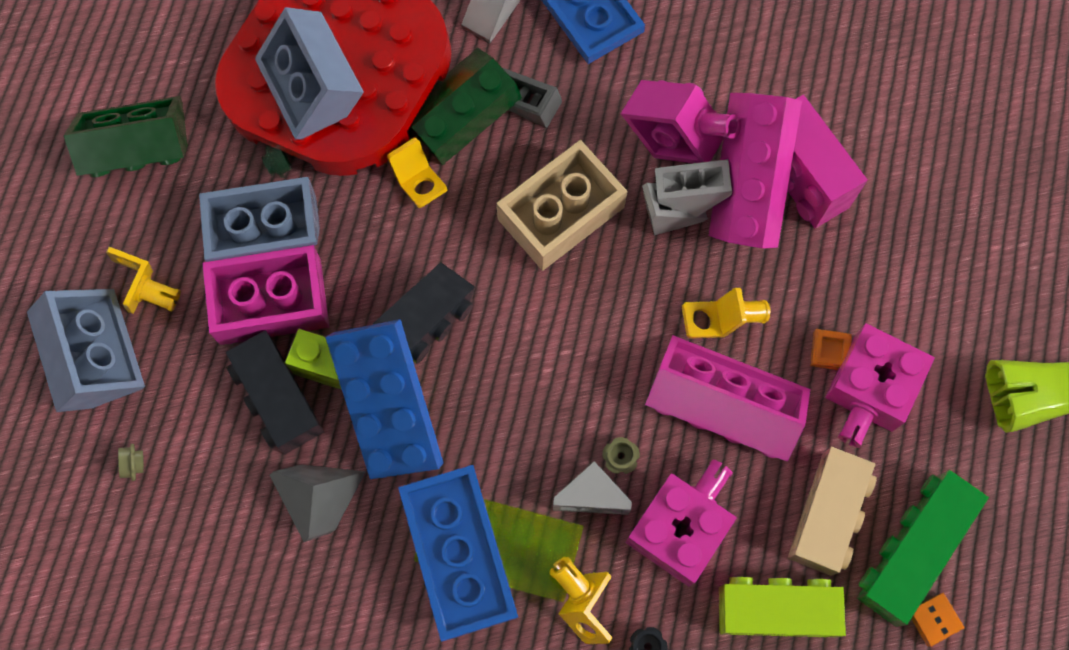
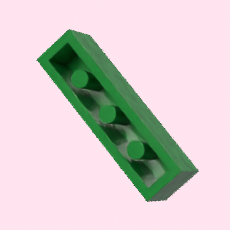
[856,470,989,627]

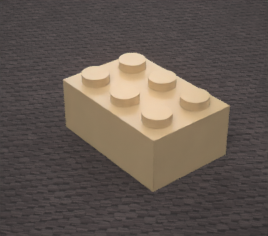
[496,140,628,271]

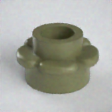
[602,437,640,474]
[118,443,144,481]

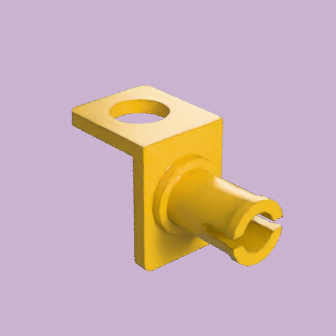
[387,137,447,208]
[106,247,181,314]
[682,288,771,339]
[549,557,612,644]

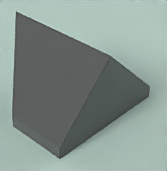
[270,464,366,542]

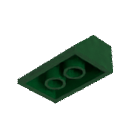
[410,48,522,165]
[63,96,188,177]

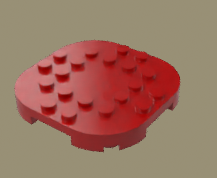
[215,0,452,176]

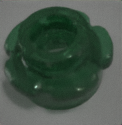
[262,146,292,178]

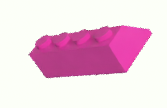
[708,93,802,249]
[645,335,811,462]

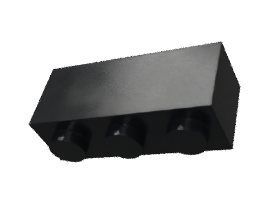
[373,262,475,364]
[226,330,324,454]

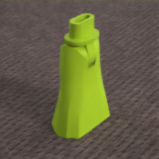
[985,360,1069,433]

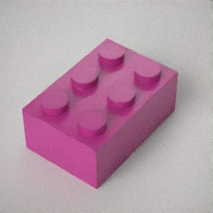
[787,94,868,229]
[202,245,330,345]

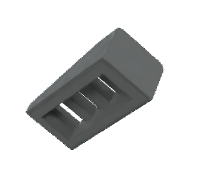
[503,68,562,128]

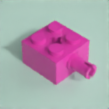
[620,80,741,164]
[825,323,935,448]
[625,459,737,587]

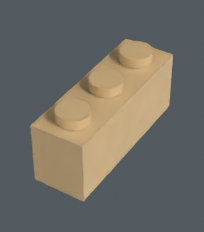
[787,446,877,576]

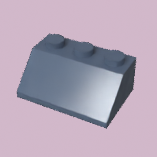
[255,7,364,140]
[199,177,320,262]
[27,289,145,412]

